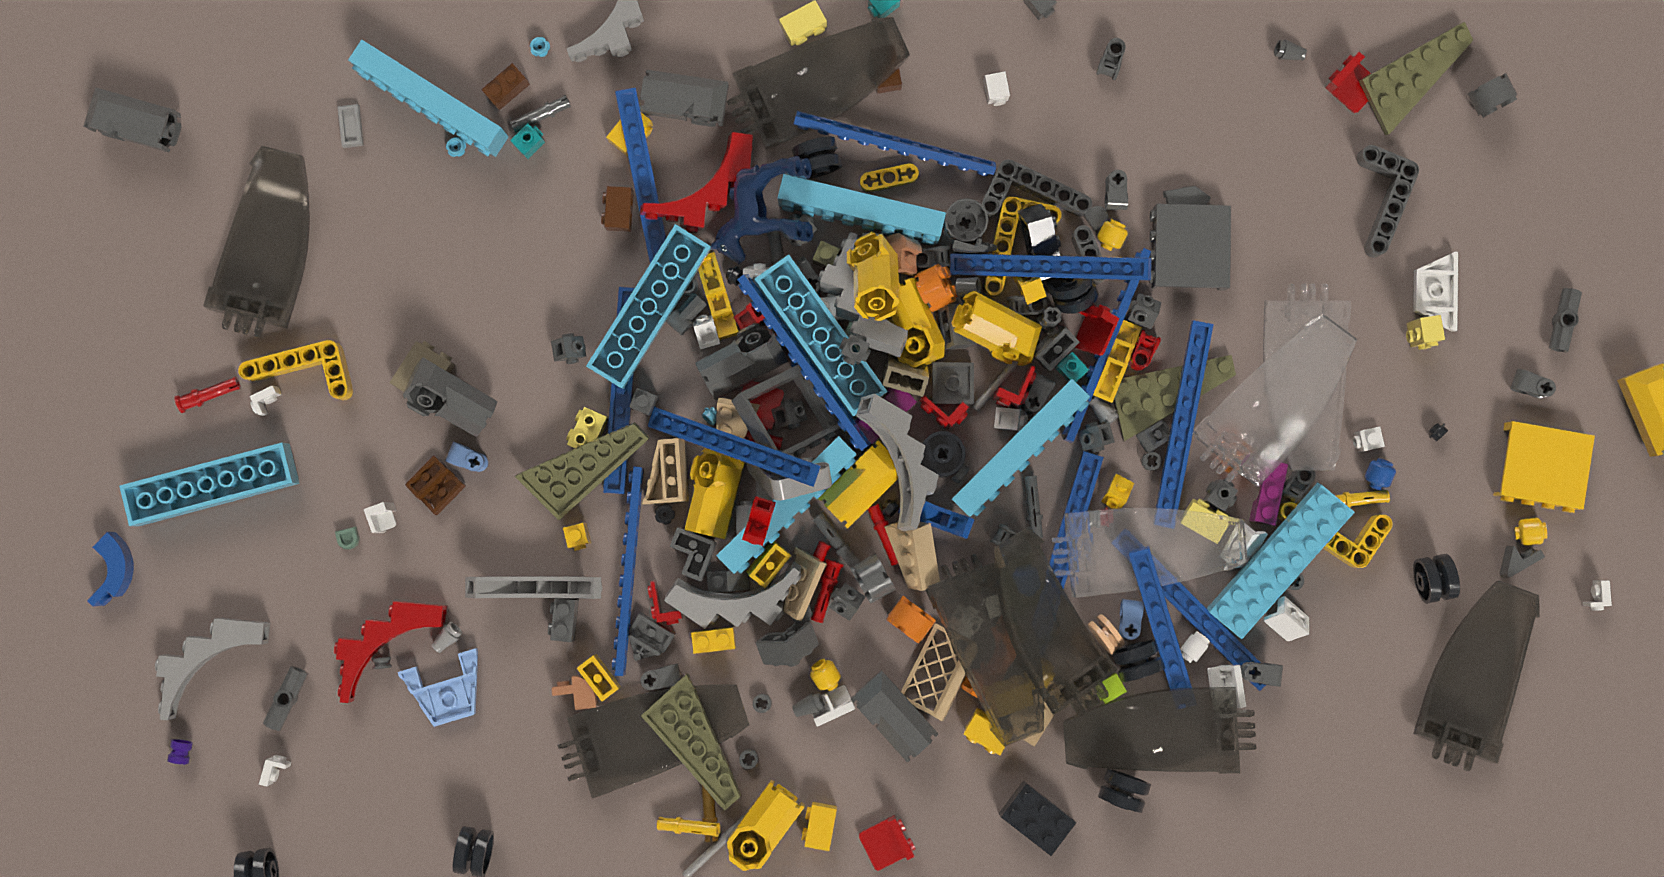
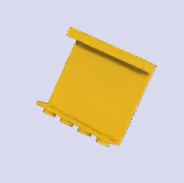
[1493,421,1595,513]

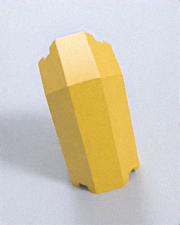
[847,232,900,321]
[886,278,945,368]
[951,291,1042,366]
[1617,363,1664,457]
[818,440,898,529]
[684,448,745,539]
[727,780,805,871]

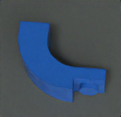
[898,501,975,539]
[87,532,134,607]

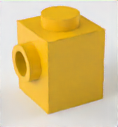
[563,523,592,551]

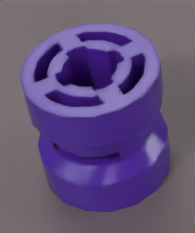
[167,739,193,765]

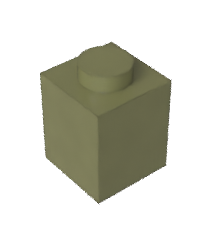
[813,241,840,269]

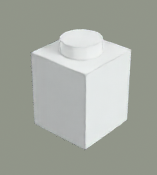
[983,72,1010,106]

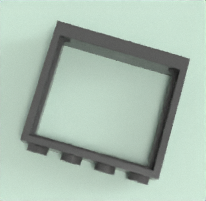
[731,365,840,457]

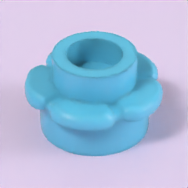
[530,37,550,57]
[446,137,466,157]
[702,407,717,426]

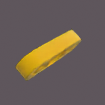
[860,164,919,192]

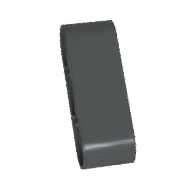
[1071,225,1105,285]

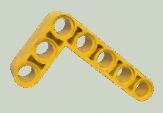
[983,197,1061,298]
[238,340,353,400]
[1277,502,1392,568]

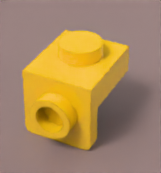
[1101,473,1134,511]

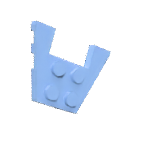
[397,648,478,727]

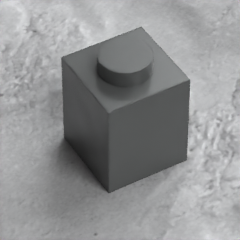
[1024,0,1057,20]
[629,388,659,417]

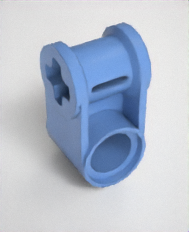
[445,441,489,472]
[1119,599,1144,640]

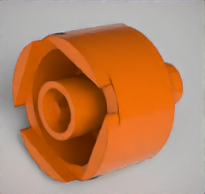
[915,264,957,312]
[886,596,936,644]

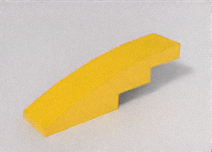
[698,252,738,340]
[1093,320,1142,403]

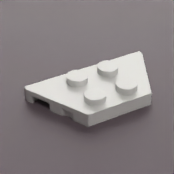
[1413,252,1458,332]

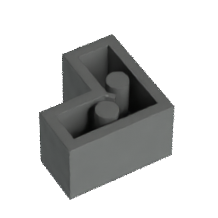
[670,527,718,581]
[755,622,819,667]

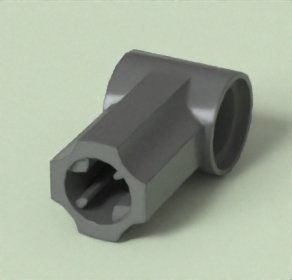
[666,293,707,335]
[1035,306,1063,334]

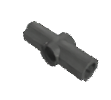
[1548,288,1582,353]
[263,666,309,731]

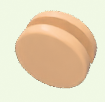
[1088,614,1125,655]

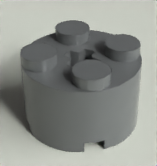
[1467,73,1518,118]
[850,554,896,604]

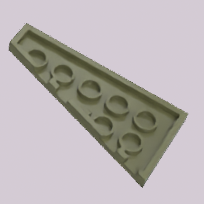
[1359,22,1473,135]
[1114,355,1236,442]
[515,422,649,520]
[641,674,741,811]

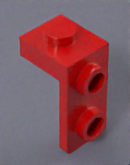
[648,580,683,625]

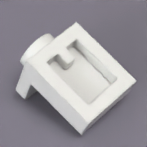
[693,315,720,349]
[250,386,282,416]
[994,407,1028,431]
[1353,427,1385,452]
[1583,580,1612,611]
[259,755,291,786]

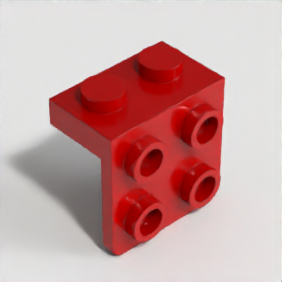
[1325,52,1371,113]
[1074,304,1120,356]
[993,365,1037,409]
[742,381,784,431]
[920,395,969,429]
[859,815,916,871]

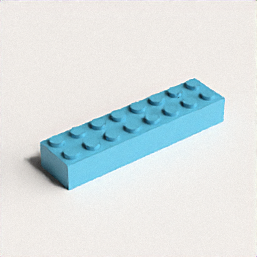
[348,39,508,157]
[778,174,946,246]
[586,224,711,389]
[754,255,887,417]
[952,379,1090,517]
[716,436,856,574]
[119,442,300,526]
[1207,482,1355,639]

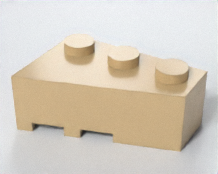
[642,438,689,505]
[885,522,940,591]

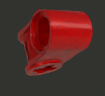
[1129,329,1161,371]

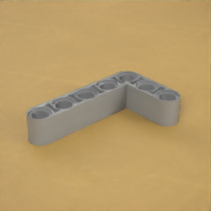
[747,462,832,501]

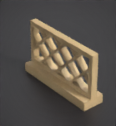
[901,623,981,721]

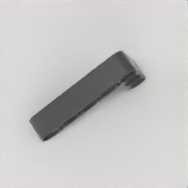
[1356,145,1419,258]
[981,159,1092,218]

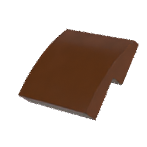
[405,455,466,515]

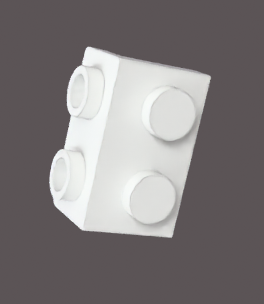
[1207,665,1246,710]

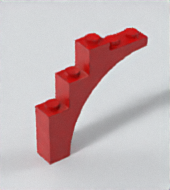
[640,132,753,233]
[334,601,447,703]

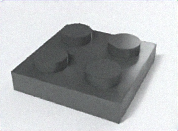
[932,362,974,404]

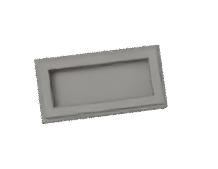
[338,104,364,148]

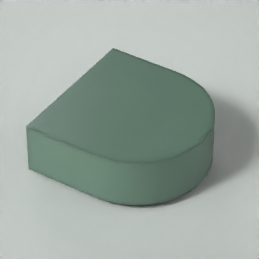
[335,526,360,549]

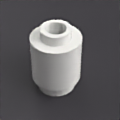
[1180,631,1210,663]

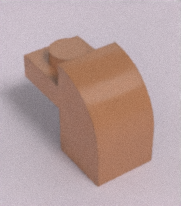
[885,233,922,276]
[552,675,599,710]

